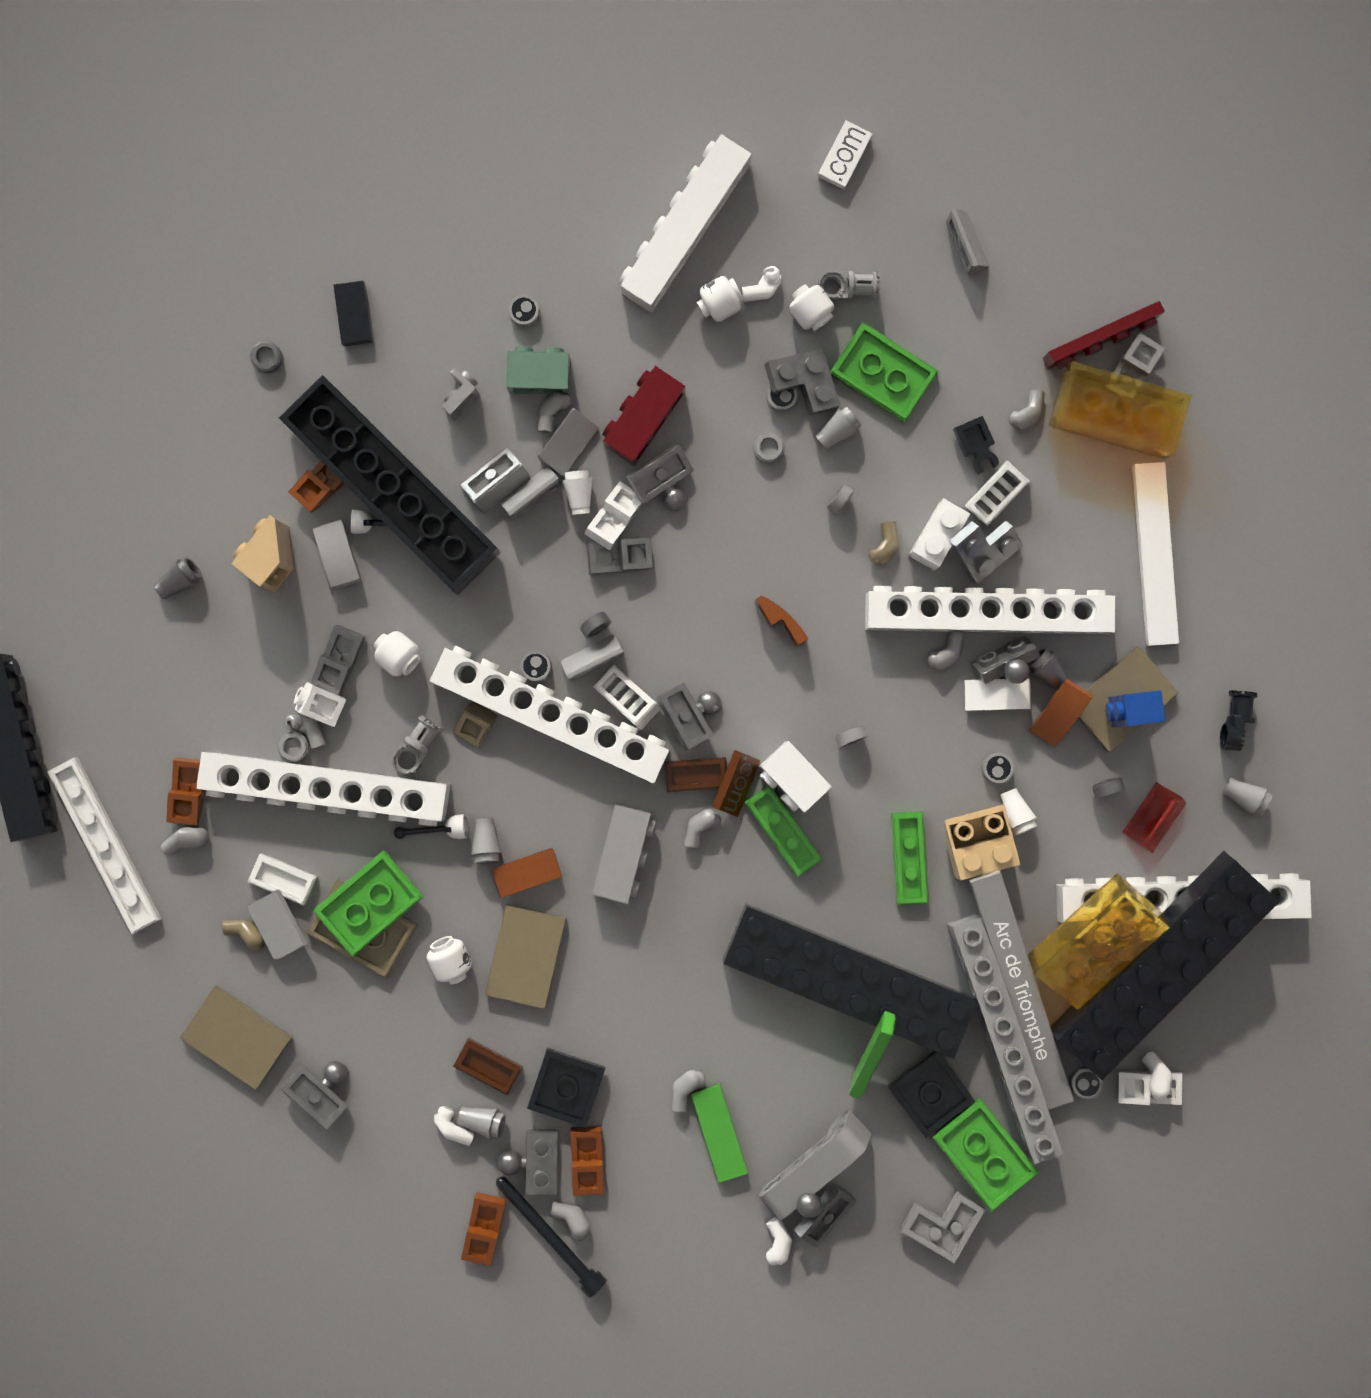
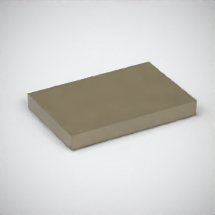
[1078,646,1179,752]
[306,879,418,979]
[485,904,566,1009]
[180,986,292,1090]

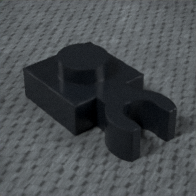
[953,416,999,474]

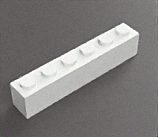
[619,134,752,313]

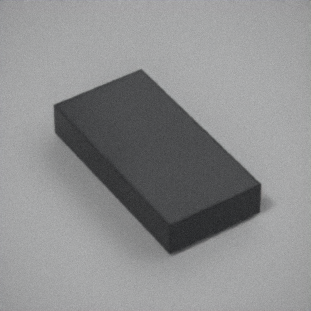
[333,281,373,347]

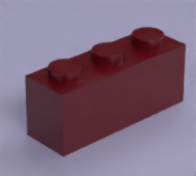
[602,365,685,466]

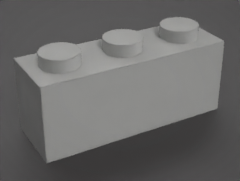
[592,804,656,904]

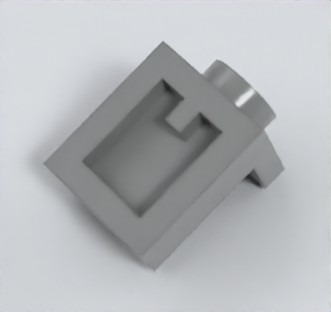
[442,368,480,421]

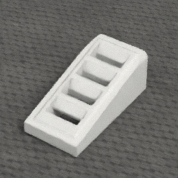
[965,460,1030,526]
[593,665,661,730]

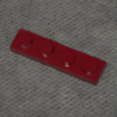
[1043,301,1165,369]

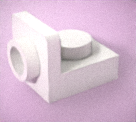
[294,682,347,727]

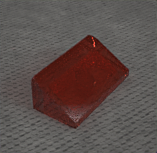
[1122,782,1186,853]

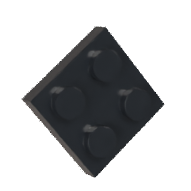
[527,1048,606,1128]
[888,1051,975,1138]

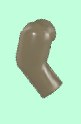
[869,521,899,564]
[222,920,264,952]

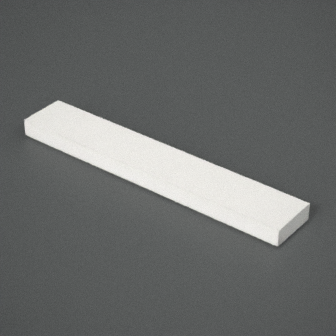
[1132,462,1179,646]
[48,757,162,934]

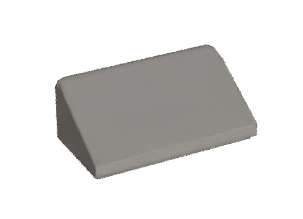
[946,209,989,275]
[538,408,599,478]
[461,447,530,513]
[501,467,560,520]
[561,635,624,681]
[247,889,308,960]

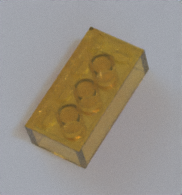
[1048,361,1192,460]
[1028,873,1170,1010]

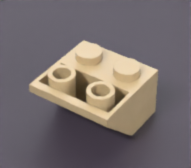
[231,515,294,593]
[944,804,1021,880]

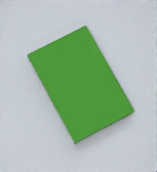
[830,322,939,424]
[313,850,425,958]
[931,1097,1040,1212]

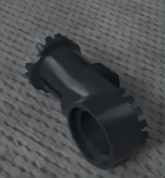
[1220,690,1257,751]

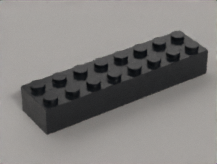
[279,375,501,595]
[1050,851,1280,1080]
[722,903,977,1059]

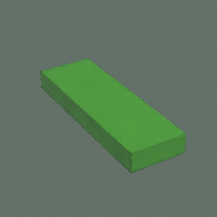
[744,785,823,877]
[891,811,928,905]
[849,1011,896,1099]
[691,1083,748,1183]

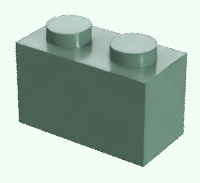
[506,347,571,396]

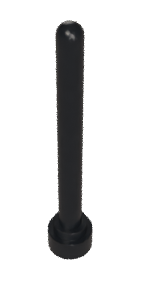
[496,1176,607,1298]

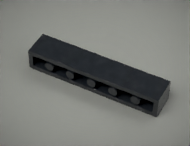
[0,654,58,842]

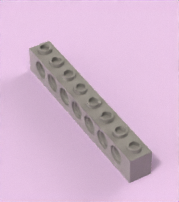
[947,914,1064,1165]

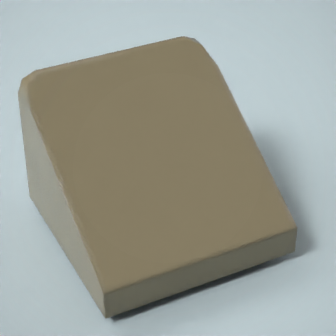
[453,701,497,748]

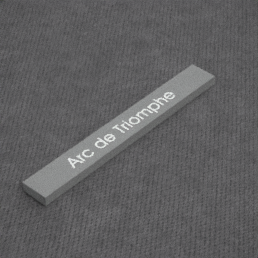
[969,870,1074,1110]

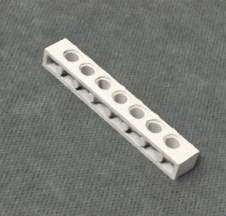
[865,586,1115,635]
[430,646,669,783]
[196,752,451,826]
[1056,873,1312,924]

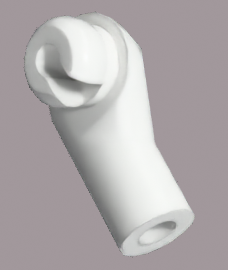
[434,1106,474,1146]

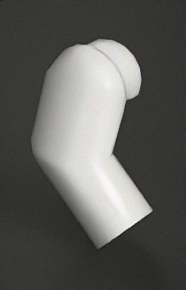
[742,266,781,302]
[1142,1051,1172,1100]
[766,1217,792,1266]

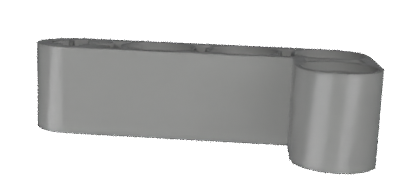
[759,1109,871,1219]

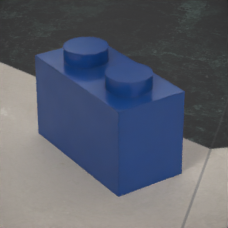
[1105,690,1165,727]

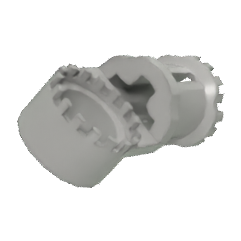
[818,271,880,302]
[393,714,443,774]

